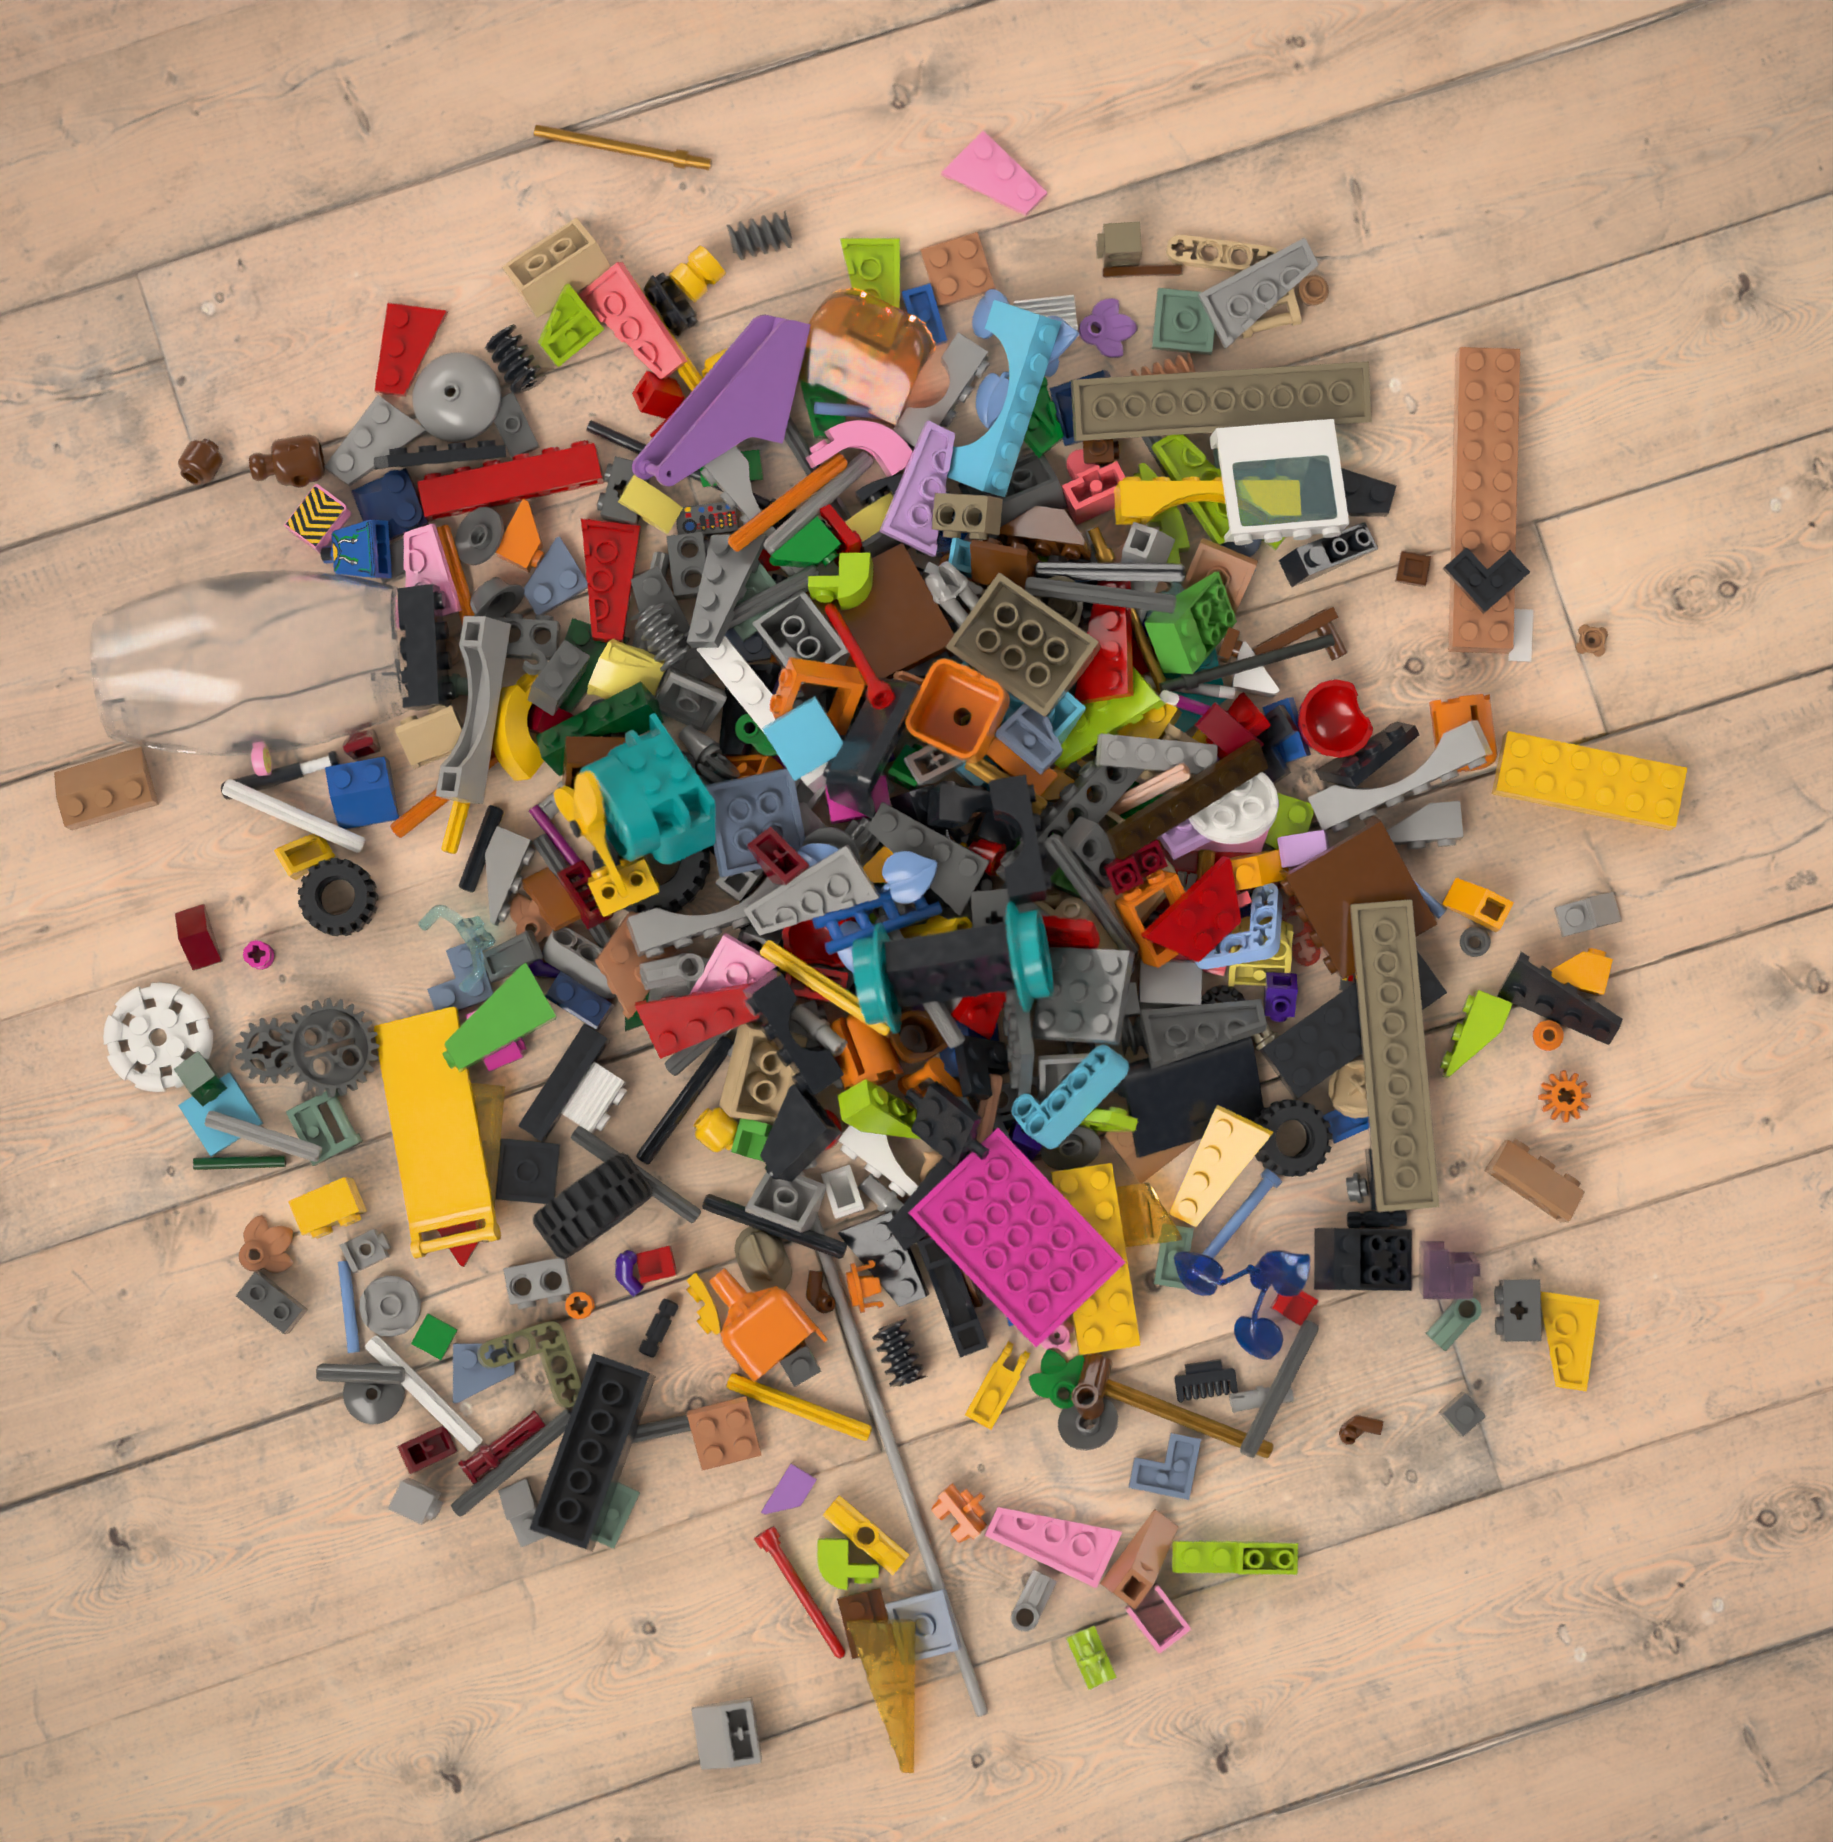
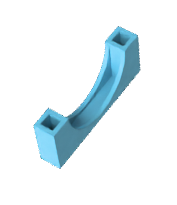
[947,300,1062,497]

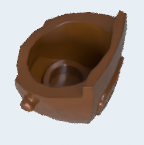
[886,1010,949,1064]

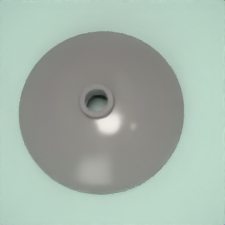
[413,352,501,442]

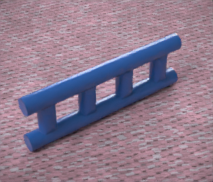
[812,888,942,955]

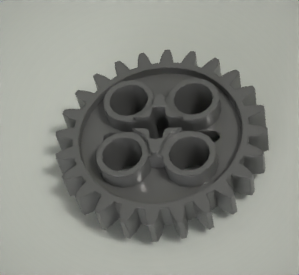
[279,998,379,1098]

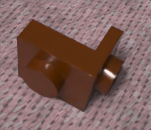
[1083,439,1119,468]

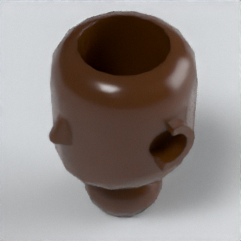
[249,435,325,488]

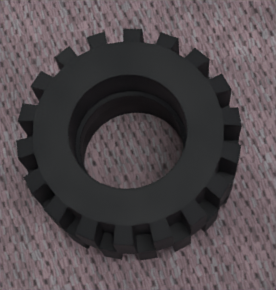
[297,858,378,936]
[1254,1099,1333,1177]

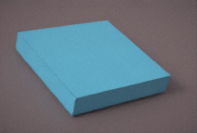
[762,696,844,781]
[178,1072,264,1157]

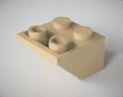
[394,706,463,769]

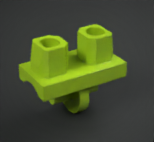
[1066,1625,1117,1690]

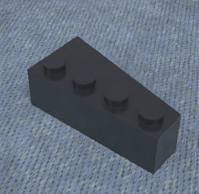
[397,584,455,711]

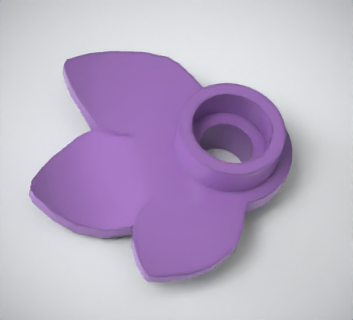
[1079,298,1138,358]

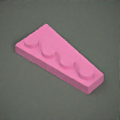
[985,1507,1122,1588]

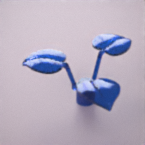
[1174,1250,1310,1360]

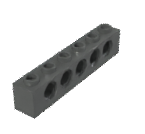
[995,758,1144,883]

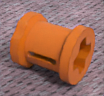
[565,1292,595,1319]

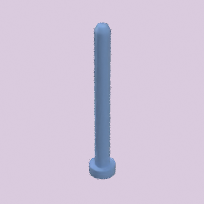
[1187,1169,1282,1281]

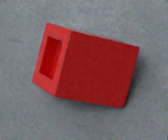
[632,371,685,419]
[636,1245,678,1284]
[1270,1281,1319,1326]

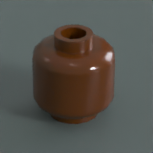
[178,439,223,485]

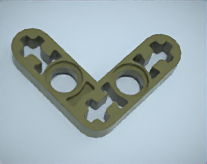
[477,1321,581,1408]

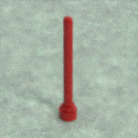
[825,603,895,709]
[754,1526,846,1658]

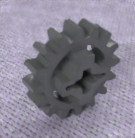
[235,1018,291,1084]

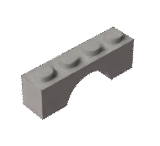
[893,332,990,451]

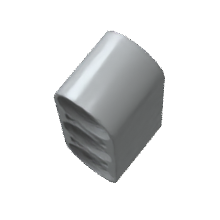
[542,927,617,999]

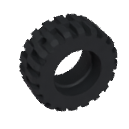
[592,837,711,913]
[533,1153,653,1259]

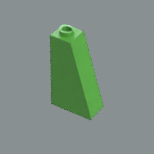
[442,963,556,1073]

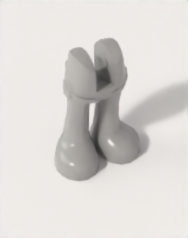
[925,561,980,628]

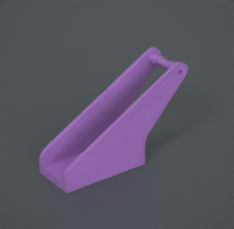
[632,315,811,486]

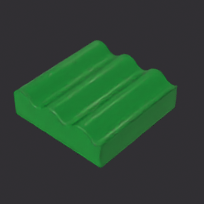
[411,1313,458,1360]

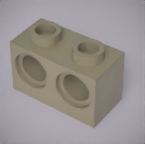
[1096,222,1142,268]
[932,493,1003,540]

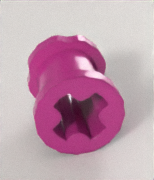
[243,940,275,970]

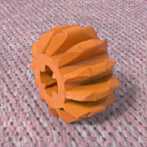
[1538,1070,1591,1123]

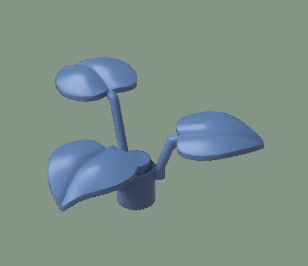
[972,289,1080,429]
[798,843,938,973]

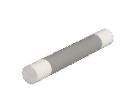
[1144,675,1235,699]

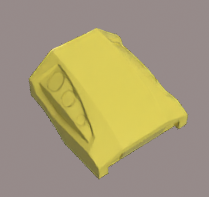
[587,639,665,700]
[1228,917,1293,987]

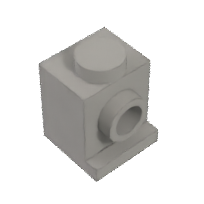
[340,1229,391,1273]

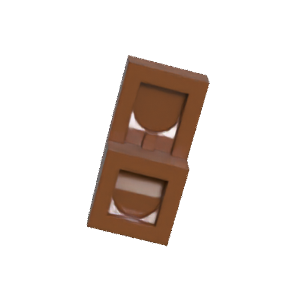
[522,867,581,931]

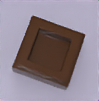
[1395,551,1431,587]

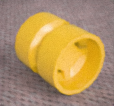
[669,245,726,303]

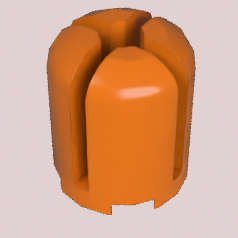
[1429,694,1498,772]
[830,1014,904,1091]

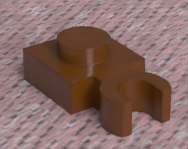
[1217,627,1243,663]

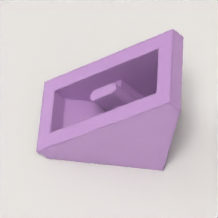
[1277,830,1330,868]

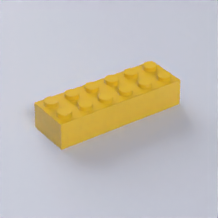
[1492,731,1687,831]
[1050,1163,1141,1355]

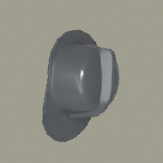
[470,577,524,620]

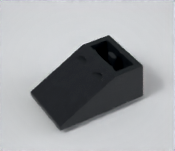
[1314,1228,1412,1291]

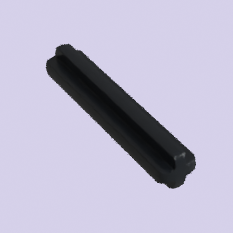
[459,805,504,893]

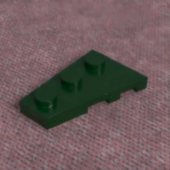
[559,618,630,714]

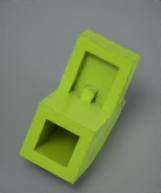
[808,553,873,610]
[817,1538,879,1590]

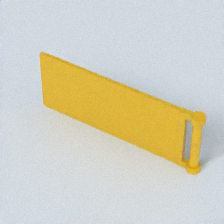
[374,1007,501,1259]

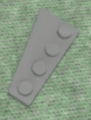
[743,844,880,936]

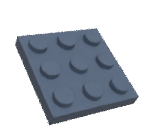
[705,768,805,877]

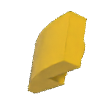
[686,1273,722,1336]

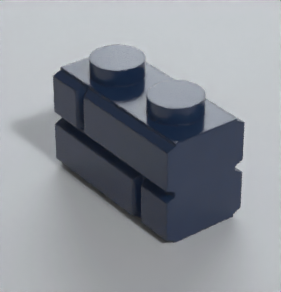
[545,972,615,1031]

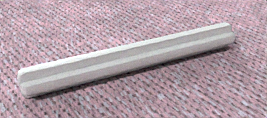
[222,779,365,853]
[365,1335,483,1452]

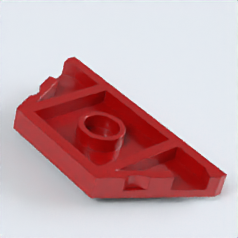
[1141,856,1241,962]

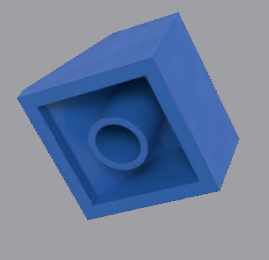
[325,756,399,829]

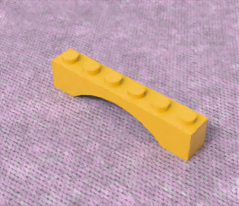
[1114,476,1301,525]

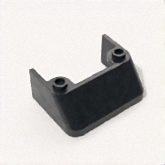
[823,678,921,819]

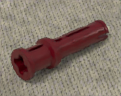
[458,1410,546,1485]

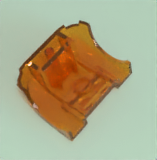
[798,288,936,425]

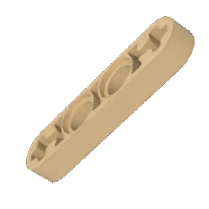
[1166,235,1279,273]

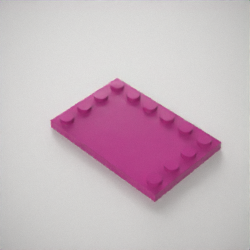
[908,1128,1126,1348]

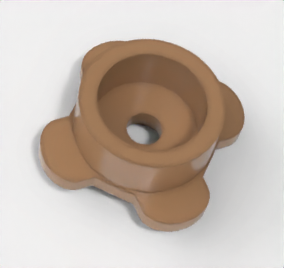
[1575,624,1608,657]

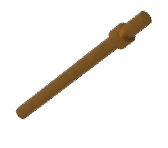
[534,125,712,171]
[1087,526,1166,695]

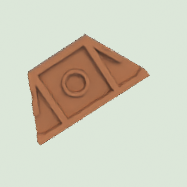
[595,911,678,1019]

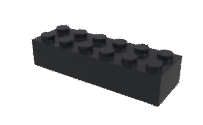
[1260,951,1447,1099]
[529,1353,656,1552]

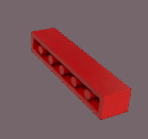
[417,440,604,522]

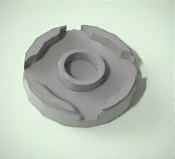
[359,1276,421,1337]

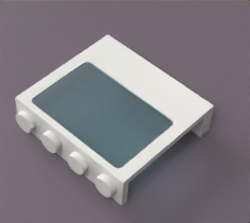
[1210,419,1349,545]

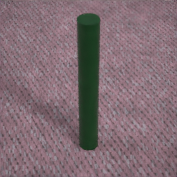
[193,1155,286,1170]

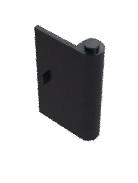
[1113,1036,1264,1158]

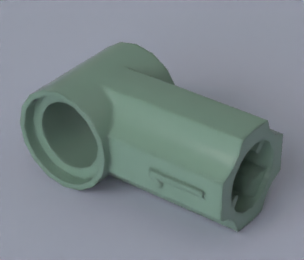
[1425,1294,1482,1351]

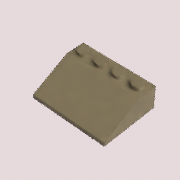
[945,573,1101,718]

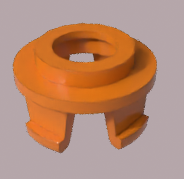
[846,1260,884,1313]

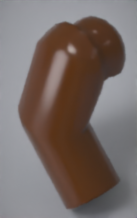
[806,1270,836,1314]
[1339,1415,1383,1445]

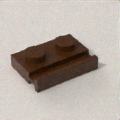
[837,1587,896,1659]

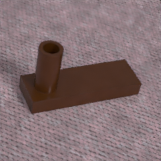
[1251,607,1348,661]

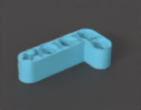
[1012,1045,1129,1149]

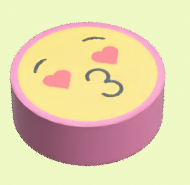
[251,745,272,776]

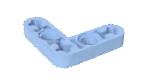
[1194,883,1283,969]

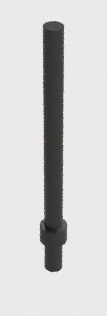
[1159,634,1335,692]

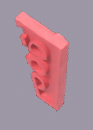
[578,262,688,379]

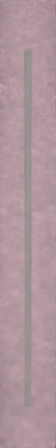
[799,1171,988,1717]

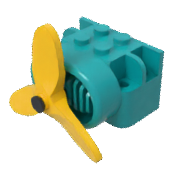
[554,713,716,899]

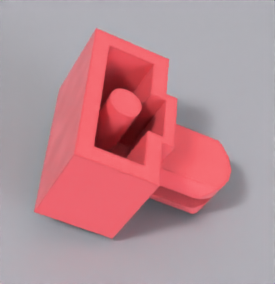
[1062,449,1126,525]

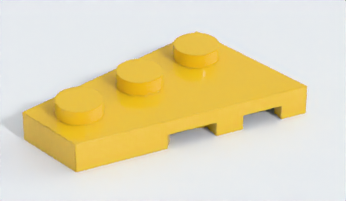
[1540,1291,1600,1392]

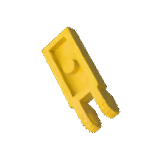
[964,1341,1031,1430]

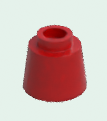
[969,839,1007,876]

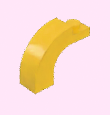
[492,673,544,781]

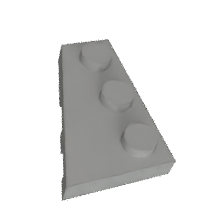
[324,395,427,486]

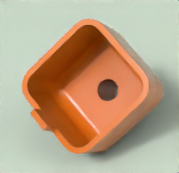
[906,659,1010,764]
[709,1268,828,1382]

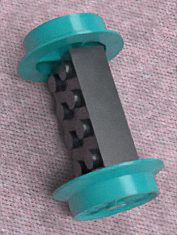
[852,901,1053,1034]

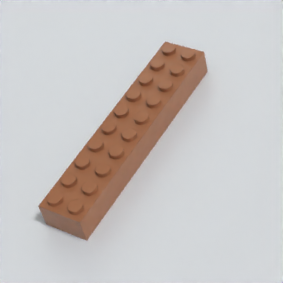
[1448,347,1520,654]

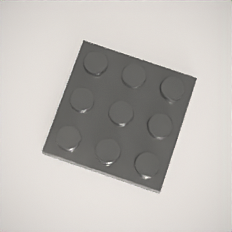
[1031,947,1134,1044]
[1003,989,1034,1097]

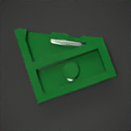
[1023,376,1063,458]

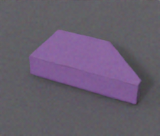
[761,1463,817,1515]

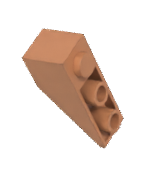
[1100,1509,1178,1609]

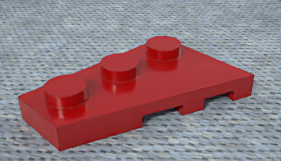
[374,303,448,397]

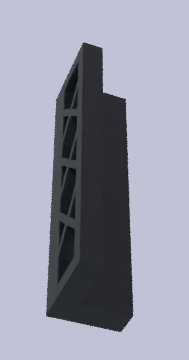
[518,1023,611,1142]

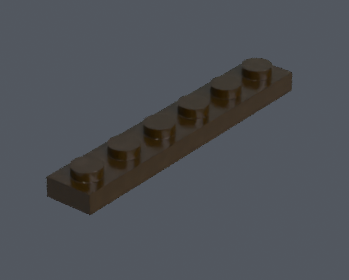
[1106,740,1268,861]

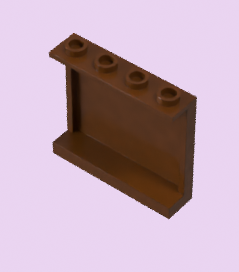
[805,543,955,702]
[1280,816,1438,980]

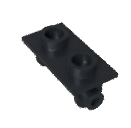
[643,273,698,337]

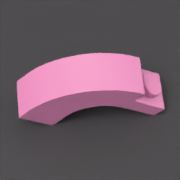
[805,420,912,477]

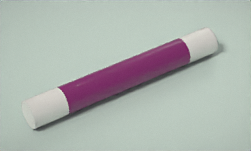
[1160,690,1211,716]

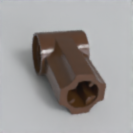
[1072,1353,1113,1420]

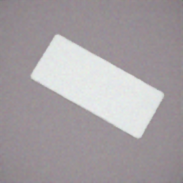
[1509,609,1533,662]

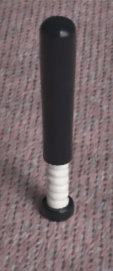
[221,751,340,800]

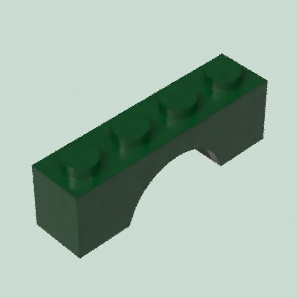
[536,682,664,776]

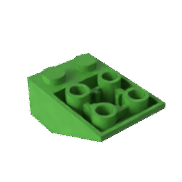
[1144,572,1237,674]

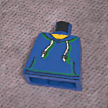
[320,520,392,579]

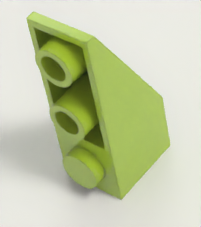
[1440,990,1513,1078]
[838,1079,922,1140]

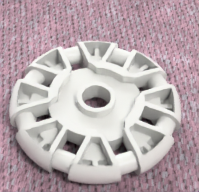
[103,982,213,1092]

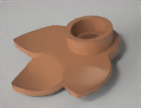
[510,893,567,944]
[239,1215,293,1274]

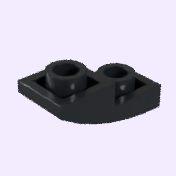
[855,474,903,507]

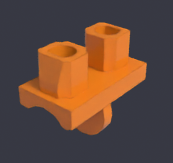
[931,1483,987,1543]

